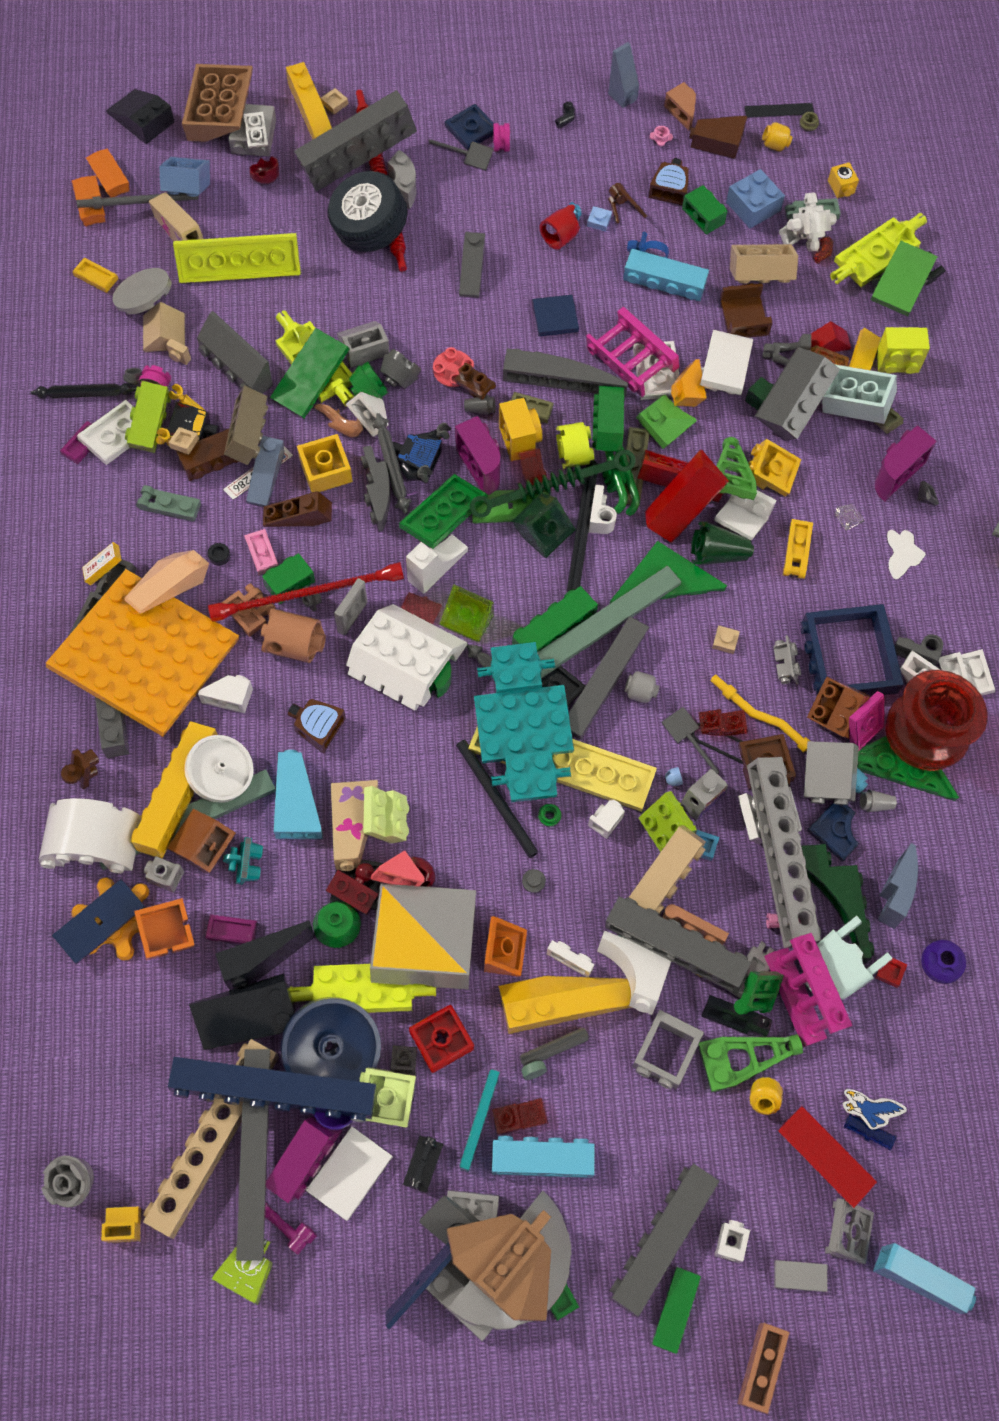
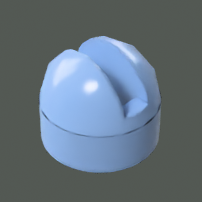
[665,767,683,786]

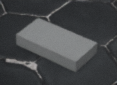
[774,1260,827,1292]

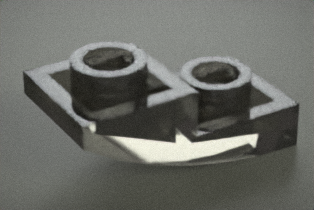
[391,1046,417,1101]

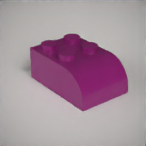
[455,416,500,495]
[874,425,937,501]

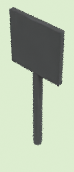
[429,139,494,171]
[661,707,719,774]

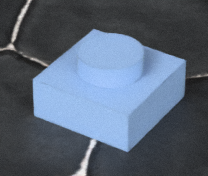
[587,206,612,232]

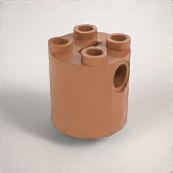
[261,608,326,663]

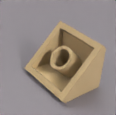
[143,302,185,352]

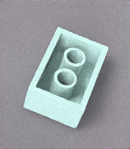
[822,365,897,424]

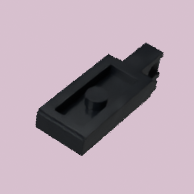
[701,995,772,1036]

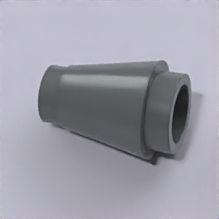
[464,395,496,416]

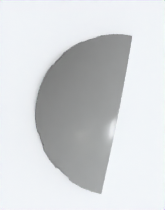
[447,1190,572,1330]

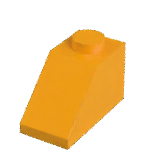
[671,359,706,407]

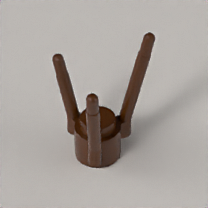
[608,183,647,224]

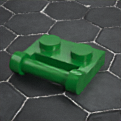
[734,971,784,1014]

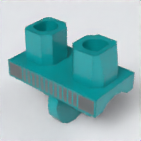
[223,837,263,885]

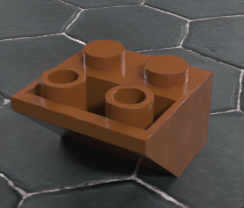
[807,677,871,739]
[167,809,236,874]

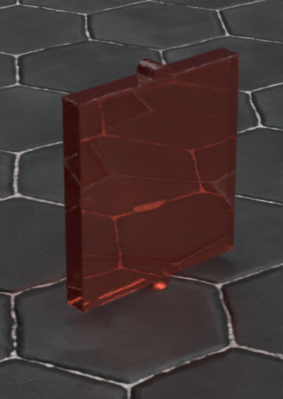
[401,592,442,624]

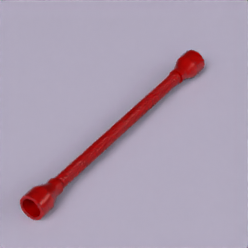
[208,562,404,622]

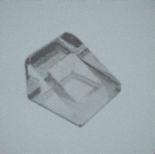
[835,504,865,530]

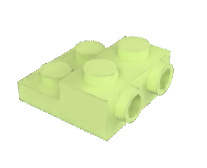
[363,786,409,844]
[359,1067,416,1127]

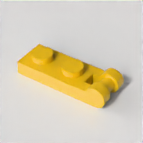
[783,519,813,579]

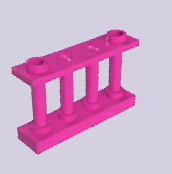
[586,306,679,397]
[764,933,853,1047]

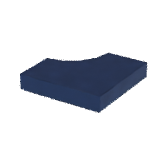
[807,802,859,862]

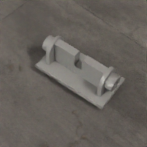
[773,635,801,684]

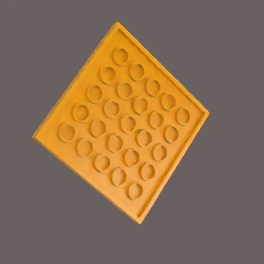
[46,569,239,737]

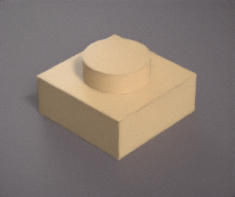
[321,88,348,114]
[166,338,191,365]
[168,427,199,454]
[712,625,740,654]

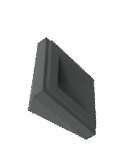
[917,481,939,505]

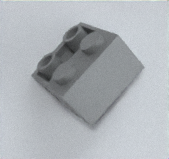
[337,321,389,368]

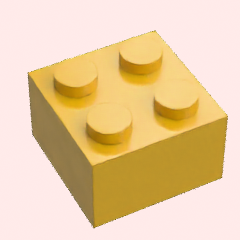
[297,434,353,493]

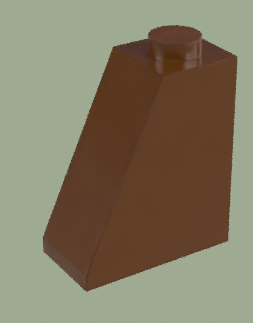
[689,115,748,159]

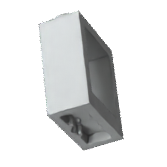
[632,1010,704,1090]

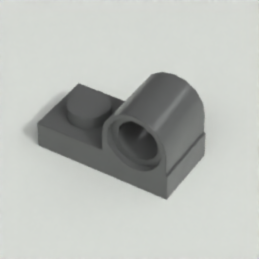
[894,634,943,666]

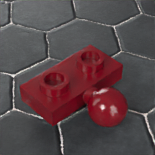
[326,863,379,915]

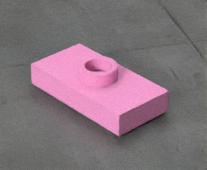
[244,529,279,575]

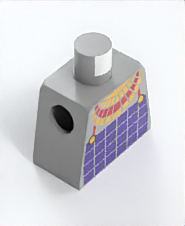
[680,769,728,821]

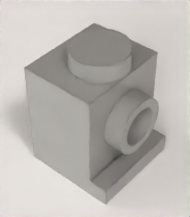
[144,856,184,893]

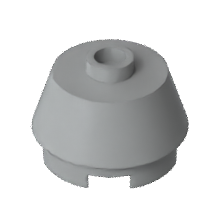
[42,1156,94,1207]

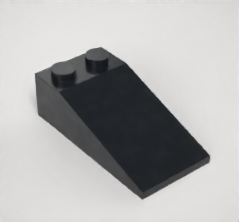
[215,920,315,990]
[189,973,296,1050]

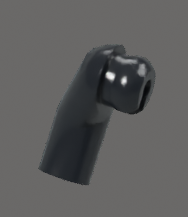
[555,101,575,128]

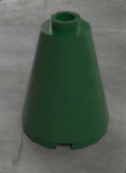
[691,521,754,565]

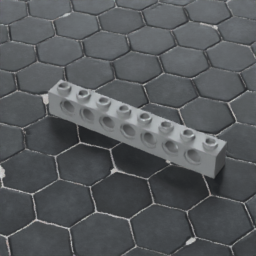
[747,757,821,948]

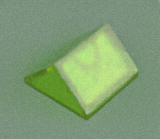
[439,584,494,642]

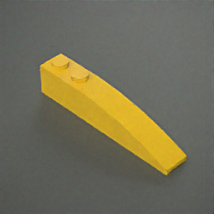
[286,62,332,139]

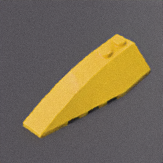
[498,976,632,1034]

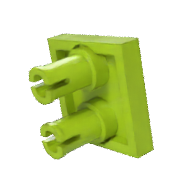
[638,791,697,852]

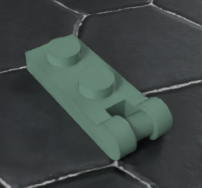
[136,485,201,522]

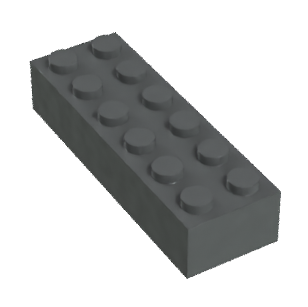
[294,90,417,192]

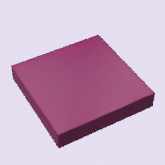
[849,691,885,751]

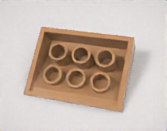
[182,64,253,142]

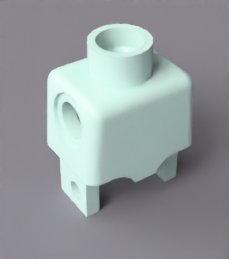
[805,916,893,1000]

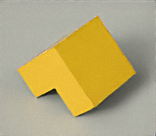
[101,1206,141,1243]

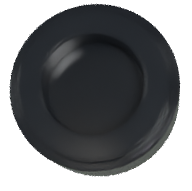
[208,543,230,566]

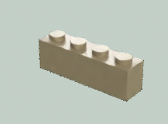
[224,385,268,465]

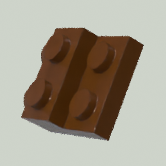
[738,734,796,791]

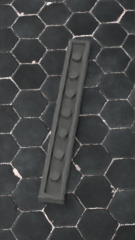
[236,1049,271,1261]

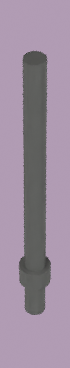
[76,193,198,209]

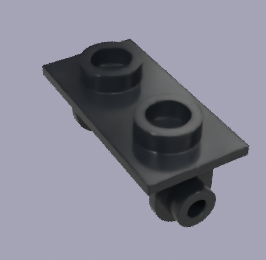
[403,1136,443,1193]

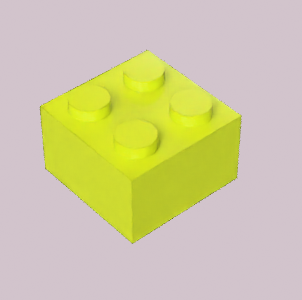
[876,327,930,374]

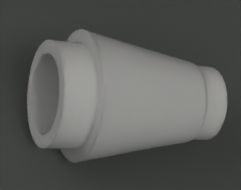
[860,789,897,812]

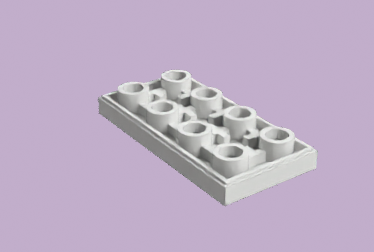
[700,330,753,395]

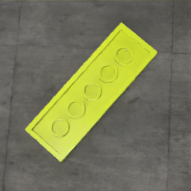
[173,233,301,283]

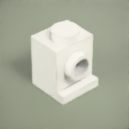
[588,800,625,839]
[714,1220,750,1263]

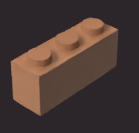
[737,1323,790,1414]

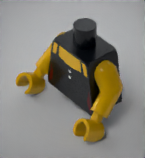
[156,384,220,447]

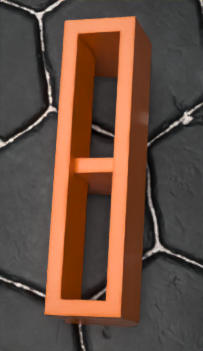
[86,148,129,197]
[72,175,105,227]

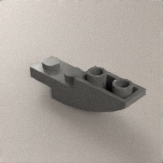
[360,445,390,532]

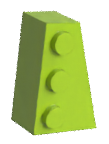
[125,381,171,453]

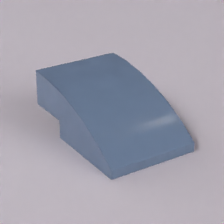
[877,843,918,929]

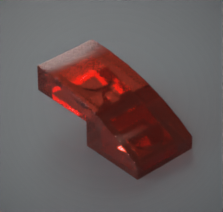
[518,448,547,494]

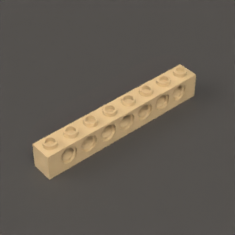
[143,1039,279,1239]

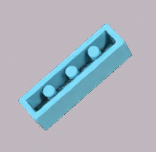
[623,249,709,301]
[492,1136,594,1178]

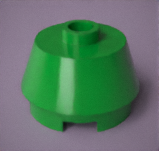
[349,361,389,400]
[313,901,361,948]

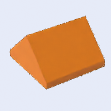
[484,916,527,977]

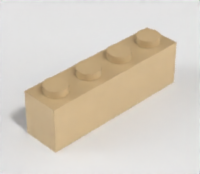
[629,825,706,914]

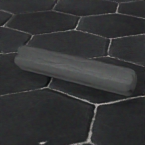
[520,1028,589,1067]

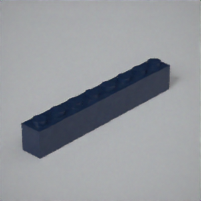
[167,1057,376,1122]

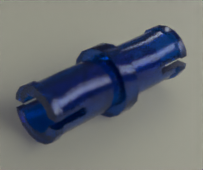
[843,1113,897,1151]

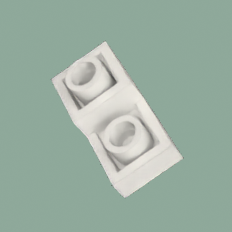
[244,112,268,148]

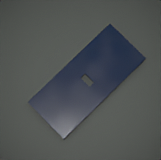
[52,879,146,965]
[385,1242,452,1330]

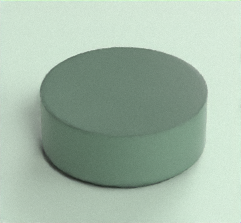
[521,1061,547,1080]

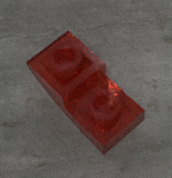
[698,709,748,736]
[492,1098,549,1135]

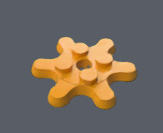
[71,877,150,961]

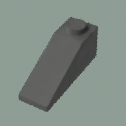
[459,232,485,298]

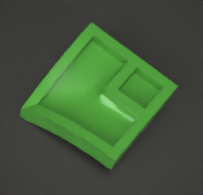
[636,394,697,449]

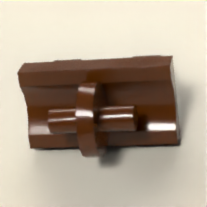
[455,363,496,400]
[61,748,99,790]

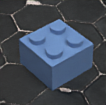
[159,157,210,197]
[726,169,785,228]

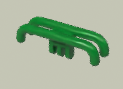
[592,441,640,516]

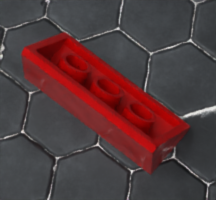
[637,449,723,503]
[645,450,729,542]
[778,1106,877,1208]

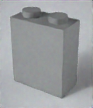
[229,104,276,156]
[804,741,859,805]

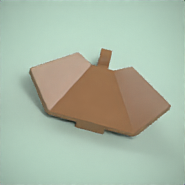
[447,1210,551,1321]

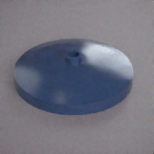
[281,997,381,1082]

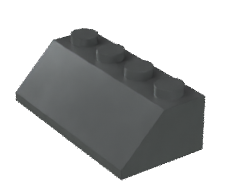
[197,311,273,394]
[754,347,840,441]

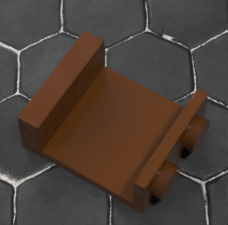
[720,283,773,338]

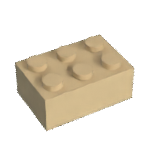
[730,244,798,283]

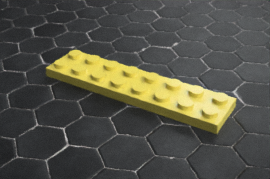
[468,726,657,812]

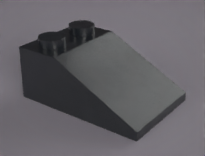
[106,89,175,144]

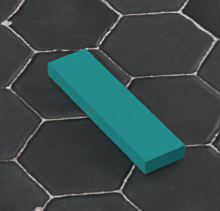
[459,1069,500,1173]

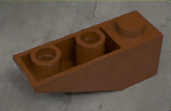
[263,491,332,527]

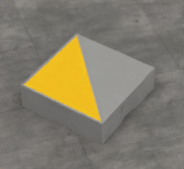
[370,884,476,990]

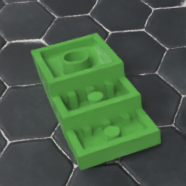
[871,241,938,316]

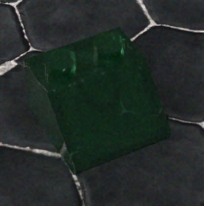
[512,493,576,558]

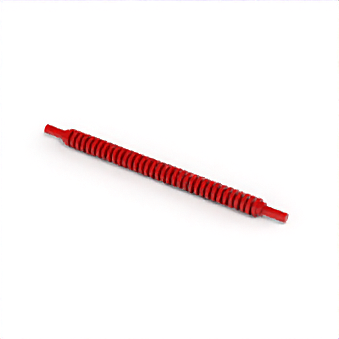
[356,90,407,272]

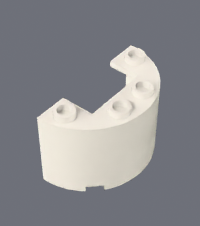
[39,799,142,873]

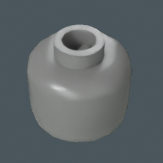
[625,671,659,703]

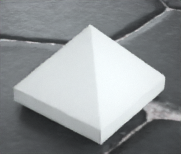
[779,225,800,245]

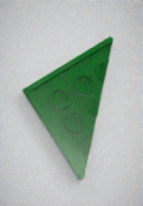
[610,541,727,604]
[857,723,959,801]

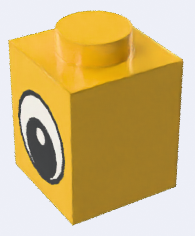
[828,162,859,198]

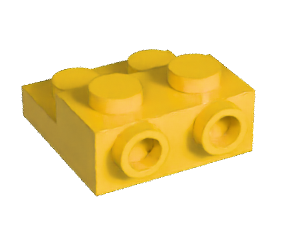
[748,439,801,497]

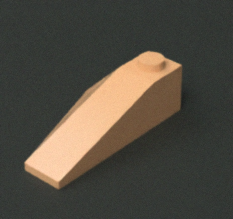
[125,550,209,614]

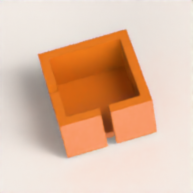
[134,898,195,961]

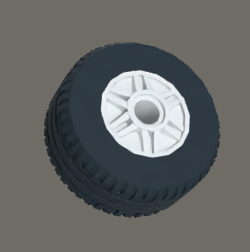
[327,171,408,252]

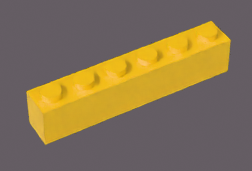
[131,721,218,859]

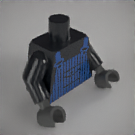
[393,422,452,484]

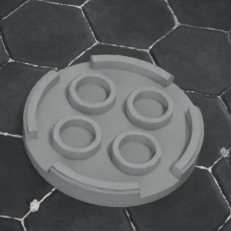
[113,268,172,314]

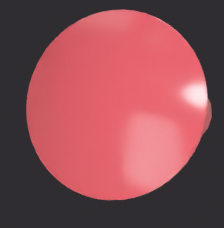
[433,347,474,387]

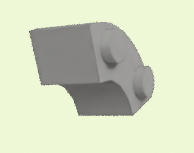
[388,150,416,209]

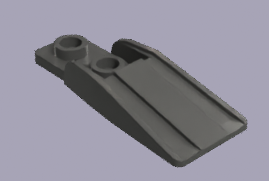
[420,1196,479,1244]

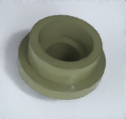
[799,112,819,131]

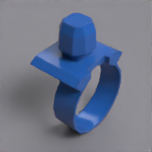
[627,231,669,258]

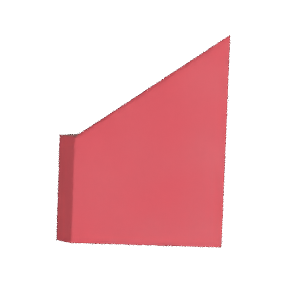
[371,850,424,887]

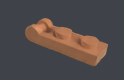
[662,904,729,944]

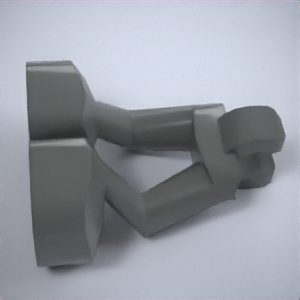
[763,334,811,366]

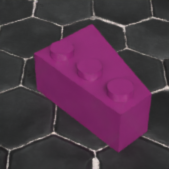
[266,1116,342,1203]

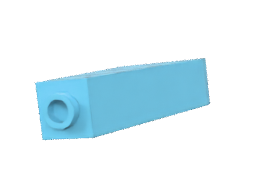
[274,750,323,839]
[873,1243,976,1314]

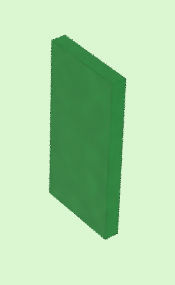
[270,328,350,419]
[399,474,488,549]

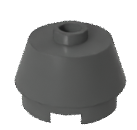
[380,349,422,389]

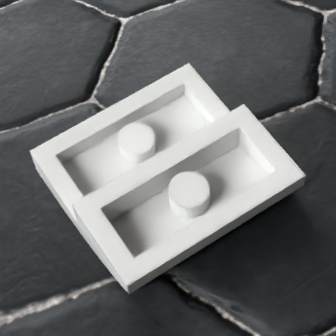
[939,649,995,700]

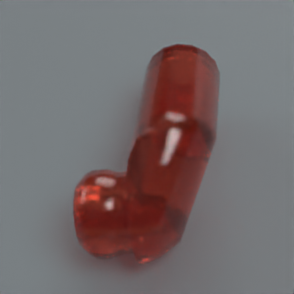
[813,236,834,264]

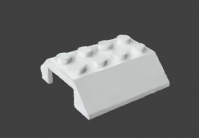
[346,604,467,710]

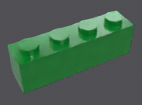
[592,386,624,452]
[512,586,598,652]

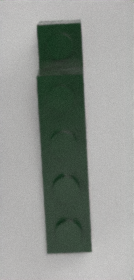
[801,844,874,964]

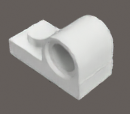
[588,485,617,534]

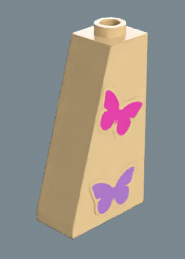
[149,192,204,241]
[331,780,379,871]

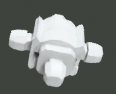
[787,192,837,252]

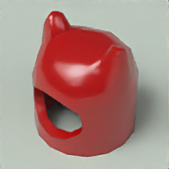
[539,205,580,250]

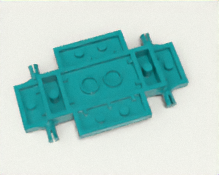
[474,642,574,803]

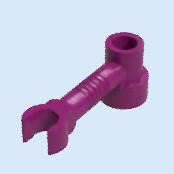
[265,1203,317,1255]

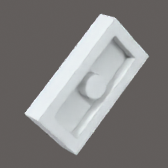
[547,940,594,977]

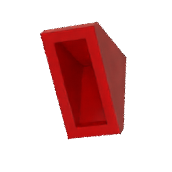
[811,321,851,354]

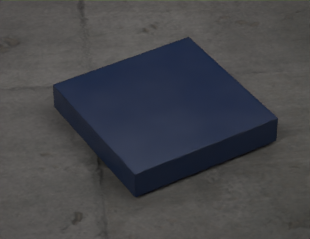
[444,104,494,151]
[532,294,579,337]

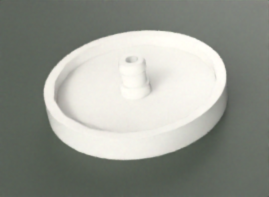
[185,735,253,803]

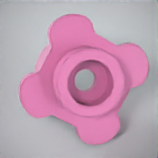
[650,126,673,146]

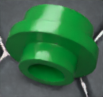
[538,804,561,827]

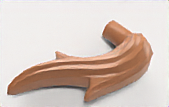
[314,404,363,438]

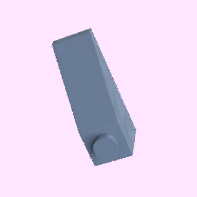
[608,42,639,108]
[246,436,285,507]

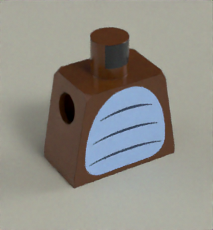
[648,158,689,206]
[287,699,346,753]

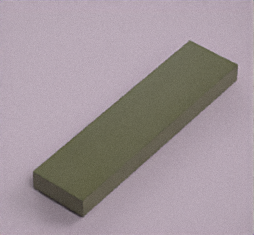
[624,427,650,506]

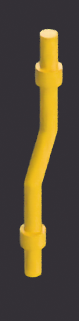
[710,674,810,753]

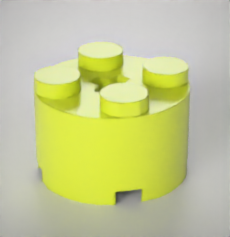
[556,422,594,469]

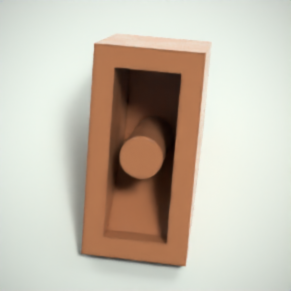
[664,82,696,131]

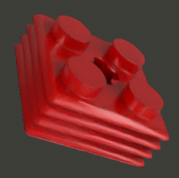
[409,1005,474,1073]

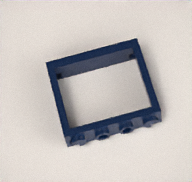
[800,604,904,697]

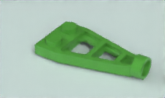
[716,437,757,500]
[698,1034,803,1093]

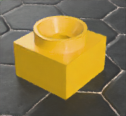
[499,398,543,461]

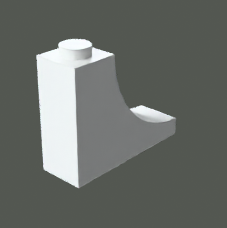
[406,534,468,594]
[597,931,671,1015]

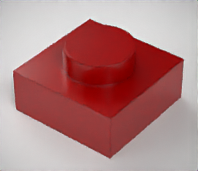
[875,958,908,988]

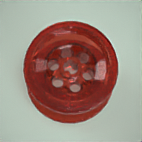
[885,670,988,771]

